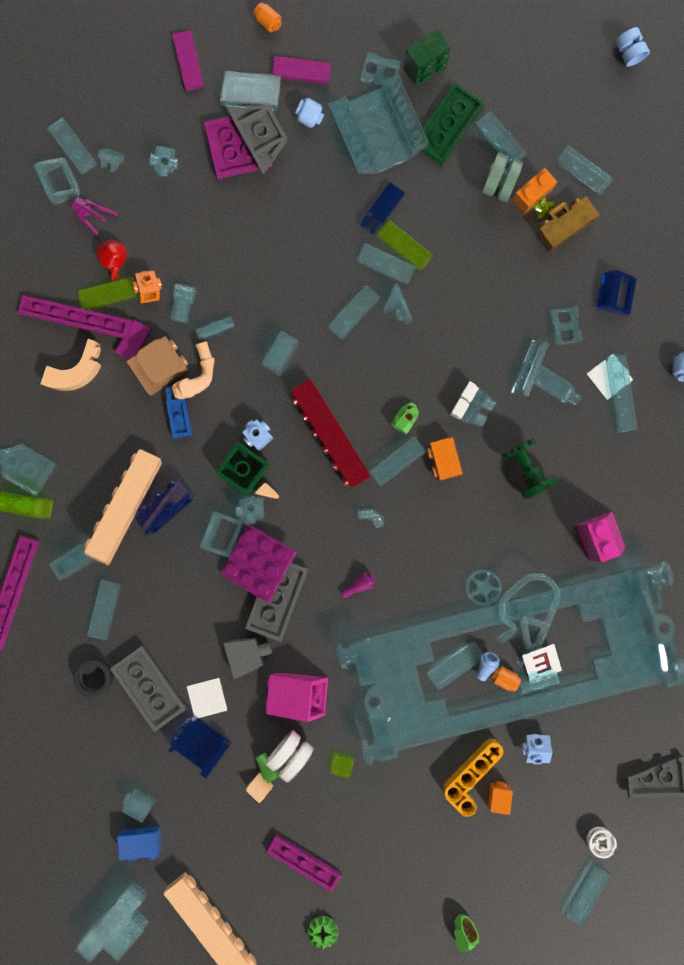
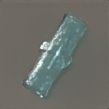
[195,316,235,341]
[520,671,560,695]

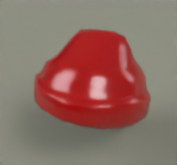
[97,240,127,281]

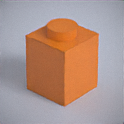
[488,781,513,815]

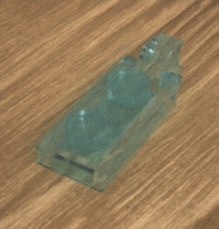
[529,364,582,405]

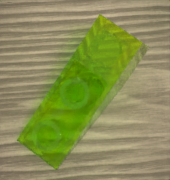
[0,491,53,519]

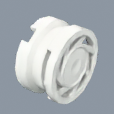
[586,827,617,858]

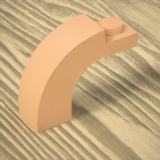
[41,339,101,391]

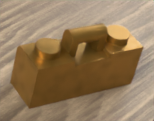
[536,196,600,252]

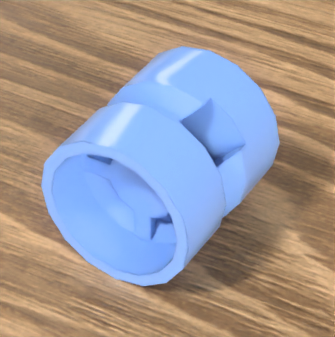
[615,27,650,66]

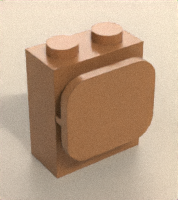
[126,336,189,396]

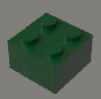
[404,28,451,86]
[215,442,271,496]

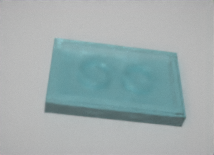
[220,71,281,110]

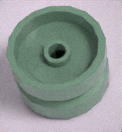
[482,152,523,203]

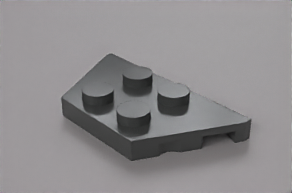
[227,105,287,174]

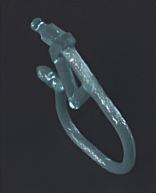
[497,573,560,668]

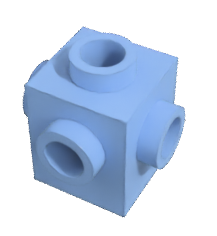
[242,420,273,451]
[521,734,553,764]

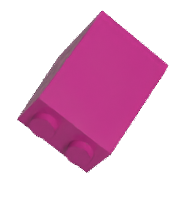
[576,512,626,563]
[265,673,328,722]

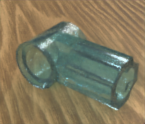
[170,283,196,323]

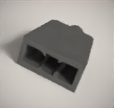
[224,637,272,679]

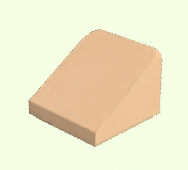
[255,483,280,499]
[246,772,274,803]

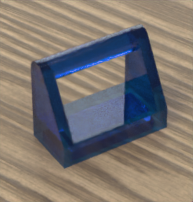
[597,270,637,316]

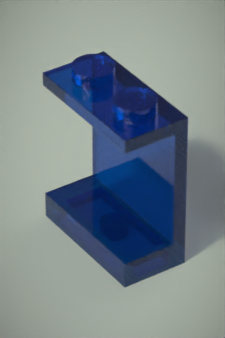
[168,715,231,779]

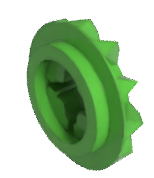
[307,916,338,949]

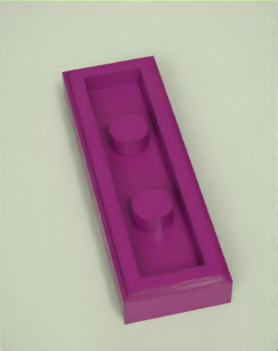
[172,30,204,91]
[273,56,331,84]

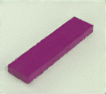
[265,833,342,893]

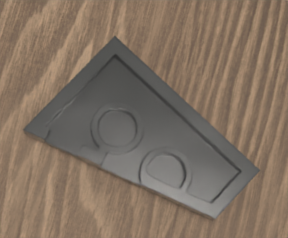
[626,756,684,798]

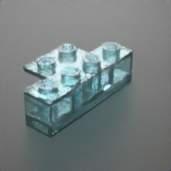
[75,881,149,963]

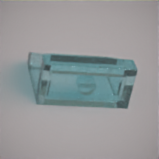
[34,157,81,205]
[200,511,244,557]

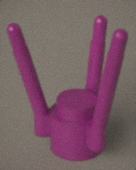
[72,197,118,236]

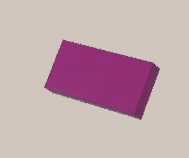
[115,320,152,360]

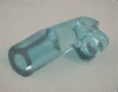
[358,509,384,528]

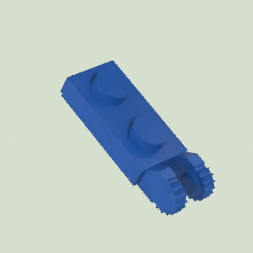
[165,386,193,439]

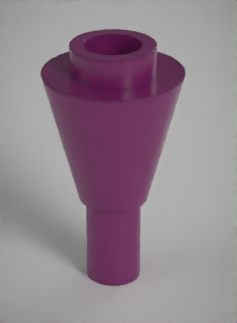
[341,572,376,598]

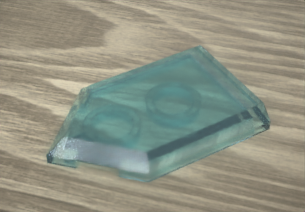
[0,444,56,496]

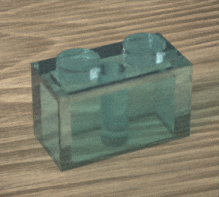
[262,331,298,377]
[49,543,95,581]

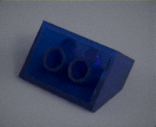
[135,479,196,535]

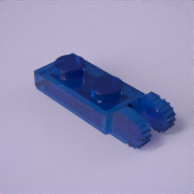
[360,182,405,235]

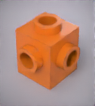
[132,271,162,303]

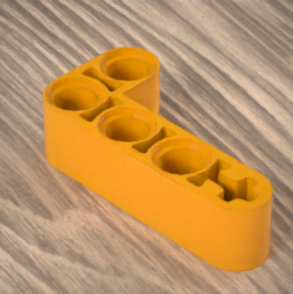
[443,738,503,817]

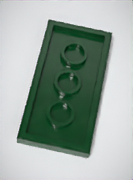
[411,82,485,166]

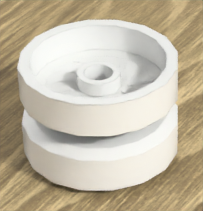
[265,730,314,783]

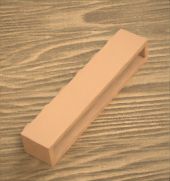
[84,449,162,566]
[164,872,256,965]

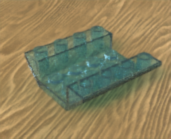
[328,74,429,174]

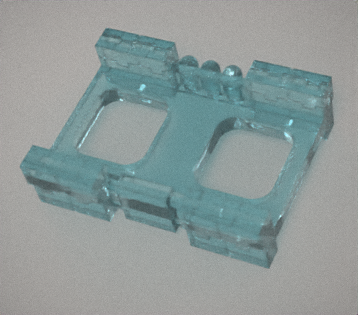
[360,52,401,90]
[550,306,583,346]

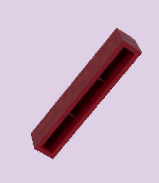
[290,378,371,489]

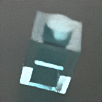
[122,789,156,823]

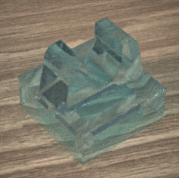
[98,148,125,172]

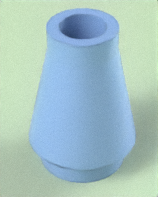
[476,652,499,681]

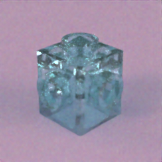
[150,146,178,177]
[235,496,265,525]

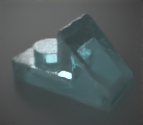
[383,283,413,325]

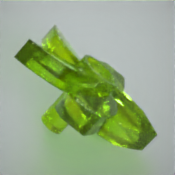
[533,196,556,219]

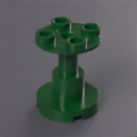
[501,438,559,500]

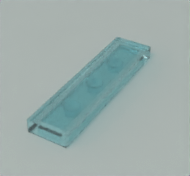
[605,354,638,433]

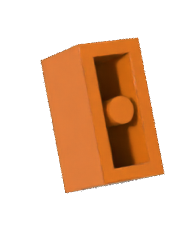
[512,168,557,214]
[427,437,463,481]

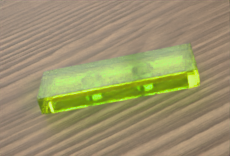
[377,220,433,271]
[78,277,139,310]

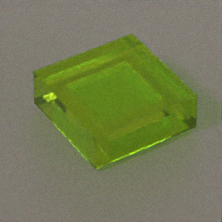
[331,753,354,778]

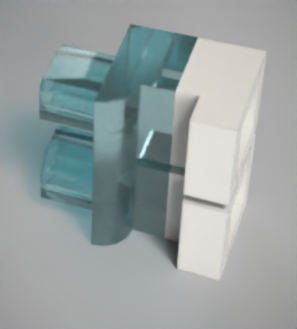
[450,381,496,427]

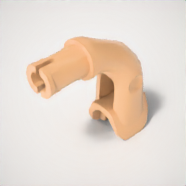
[172,341,215,399]

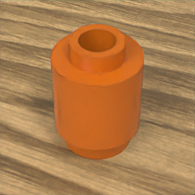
[253,3,282,32]
[491,666,521,692]

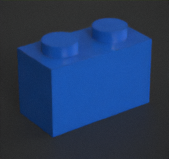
[117,826,162,862]

